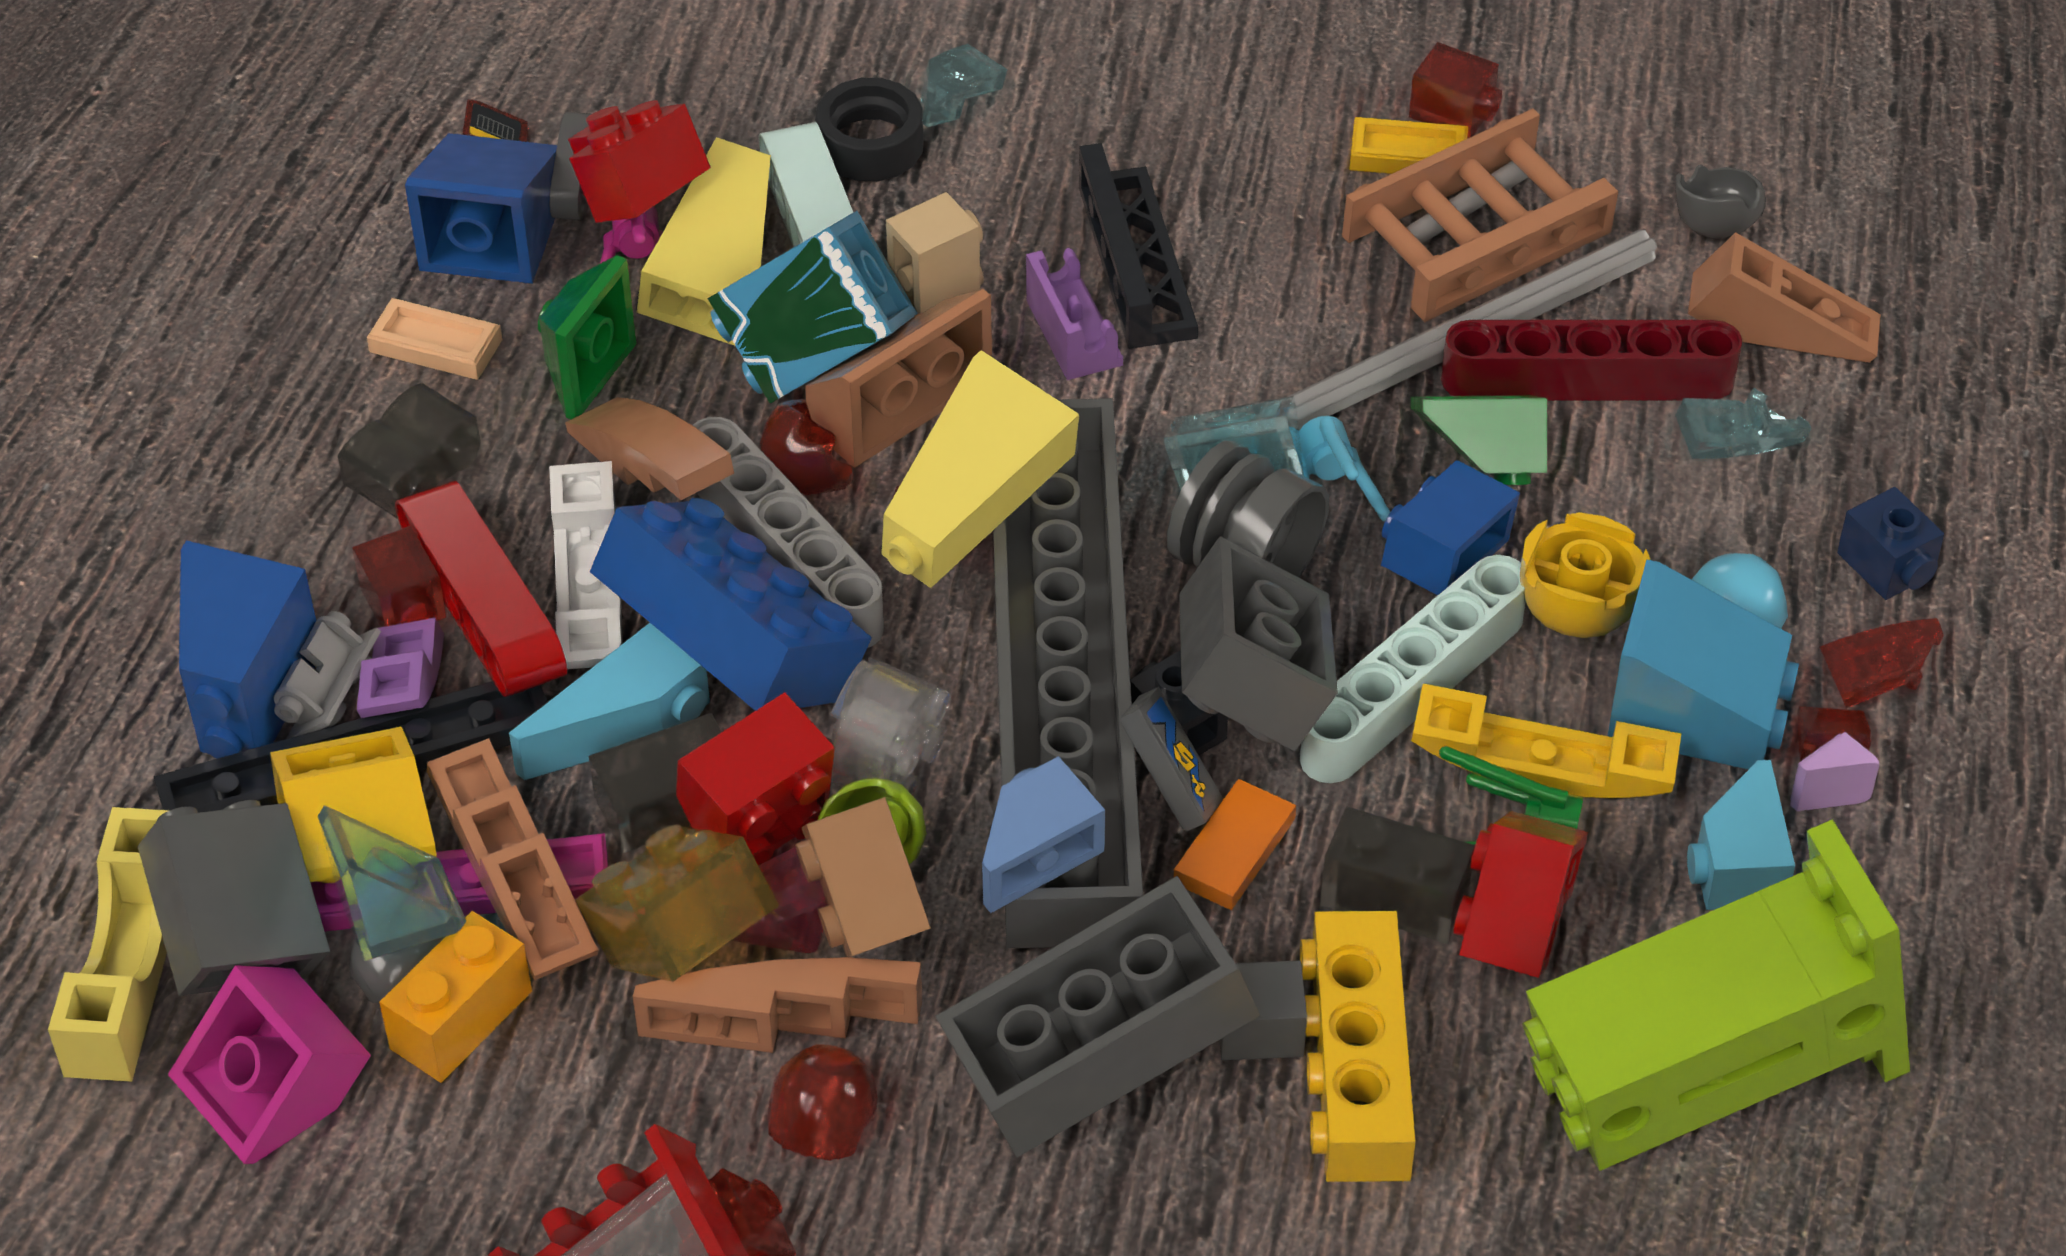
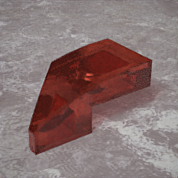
[1820,618,1944,709]

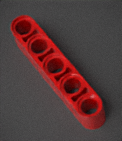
[395,481,567,697]

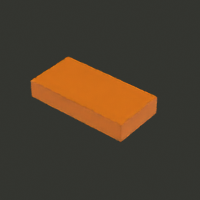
[1173,779,1296,911]

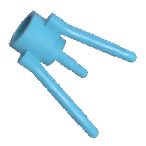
[1291,416,1390,522]

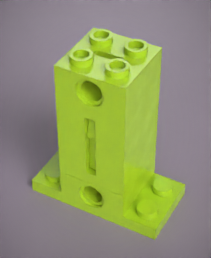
[1522,819,1910,1171]

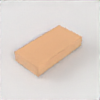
[367,298,503,380]

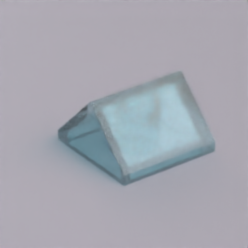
[1164,396,1304,491]
[317,805,466,961]

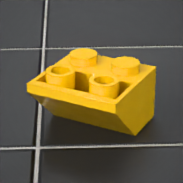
[270,727,437,883]

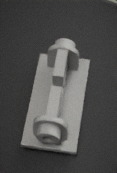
[274,611,381,739]

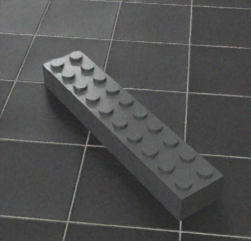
[993,398,1143,949]

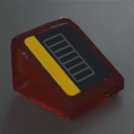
[463,99,529,142]

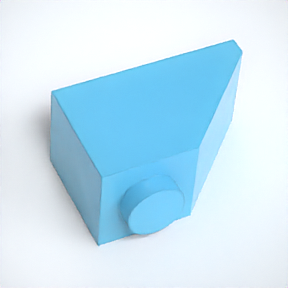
[1687,760,1795,910]

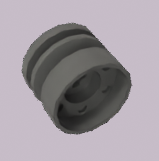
[1167,440,1329,578]

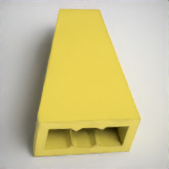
[637,137,771,346]
[882,350,1079,588]

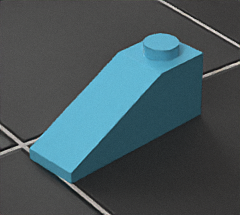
[509,623,710,780]

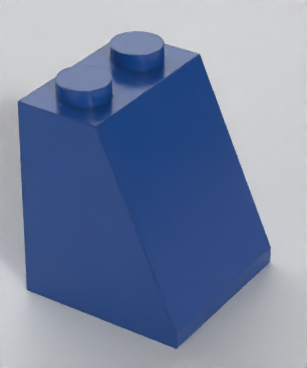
[405,133,557,284]
[179,540,316,759]

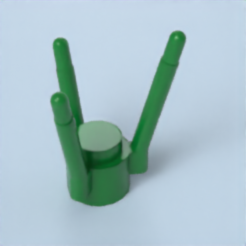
[1434,746,1583,856]

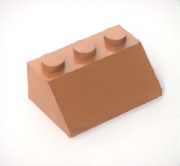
[805,289,992,468]

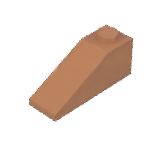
[1688,232,1881,363]

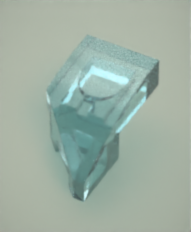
[920,44,1008,127]
[1675,388,1812,459]

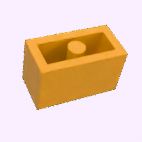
[379,911,532,1083]

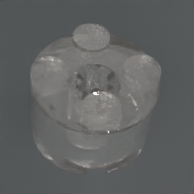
[825,657,951,798]

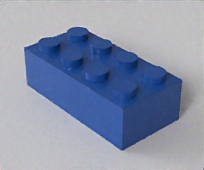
[590,498,872,711]

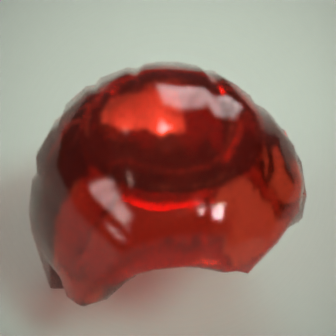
[760,399,853,495]
[768,1044,878,1161]

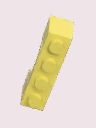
[48,807,169,1082]

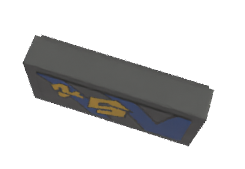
[1120,687,1223,832]

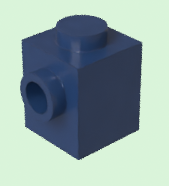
[1837,486,1945,600]

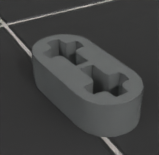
[549,111,591,221]

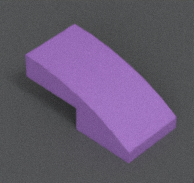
[357,618,444,718]

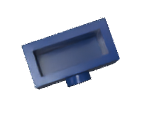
[1381,460,1520,595]

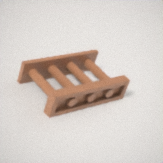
[1342,108,1619,322]

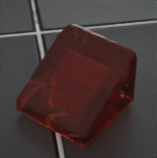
[1797,706,1872,762]

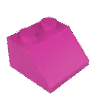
[168,965,371,1164]

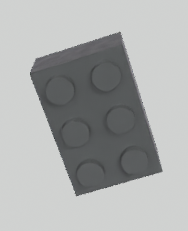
[1179,536,1338,751]

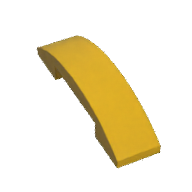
[1411,683,1681,798]

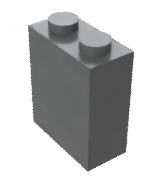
[138,800,330,996]

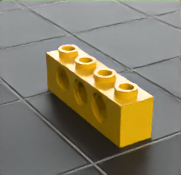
[1300,911,1416,1182]

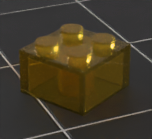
[575,825,779,982]

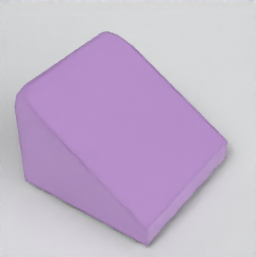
[1790,732,1880,811]

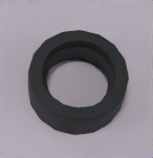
[815,77,924,182]

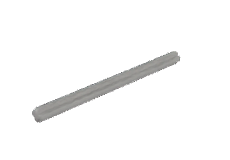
[1261,230,1657,440]

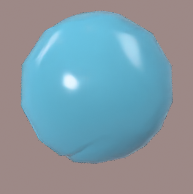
[1692,553,1788,629]

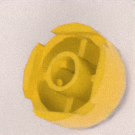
[1520,512,1650,638]

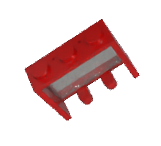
[488,1124,749,1256]

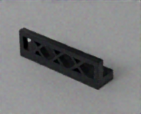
[1079,143,1198,349]

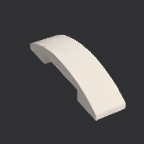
[549,461,623,669]

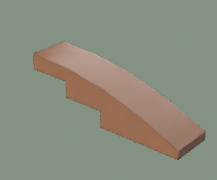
[565,397,734,500]
[427,738,598,981]
[633,957,922,1053]

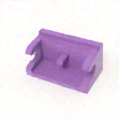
[1026,248,1123,380]

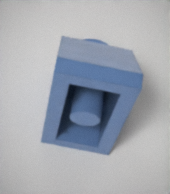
[982,756,1105,913]

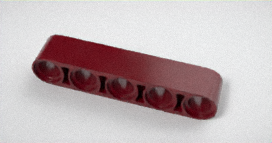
[1441,320,1742,401]

